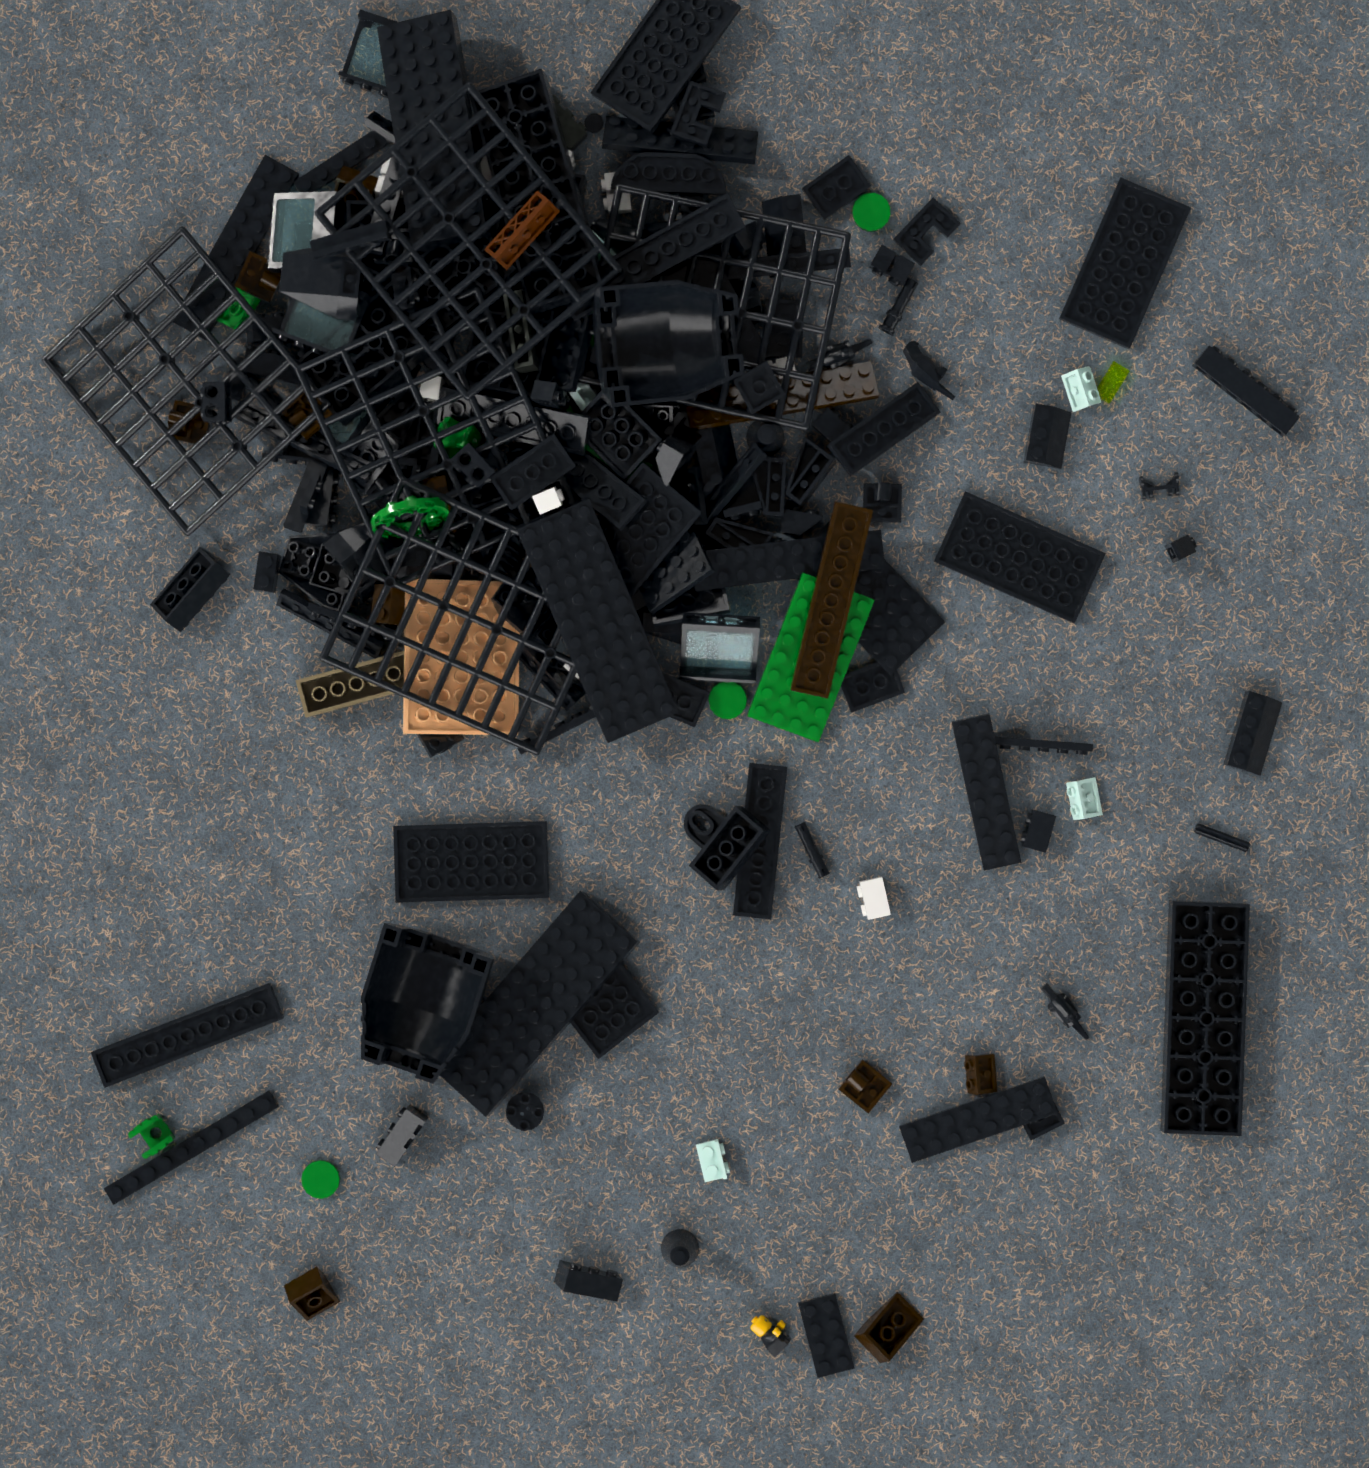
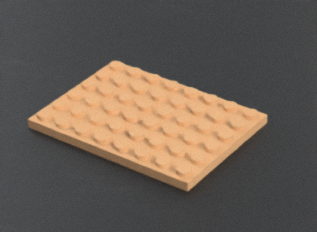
[403,579,520,735]

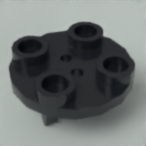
[506,1092,544,1131]

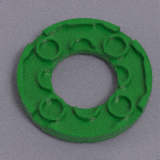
[371,496,449,538]

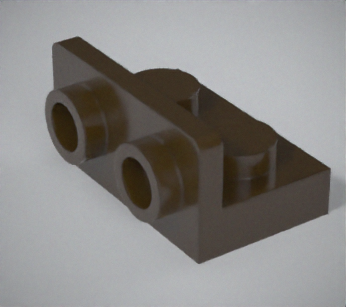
[964,1053,997,1095]

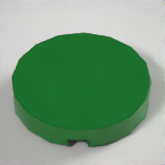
[852,193,890,232]
[709,682,747,719]
[301,1160,340,1199]

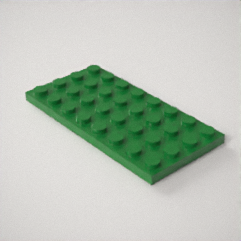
[747,572,875,742]

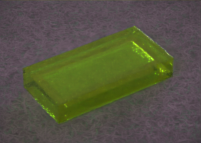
[1097,361,1130,404]

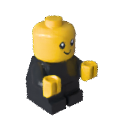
[750,1315,791,1357]

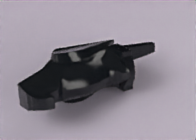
[806,339,872,371]
[903,341,955,400]
[1040,983,1089,1040]

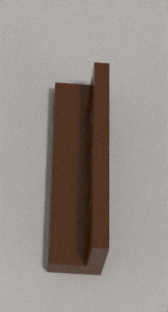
[484,191,560,270]

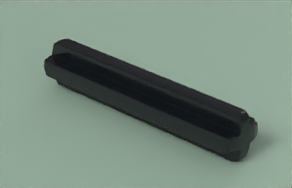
[1194,824,1250,852]

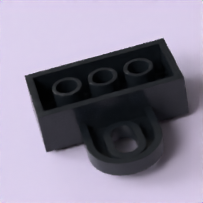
[684,804,771,890]

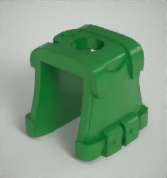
[434,417,483,461]
[128,1114,175,1159]

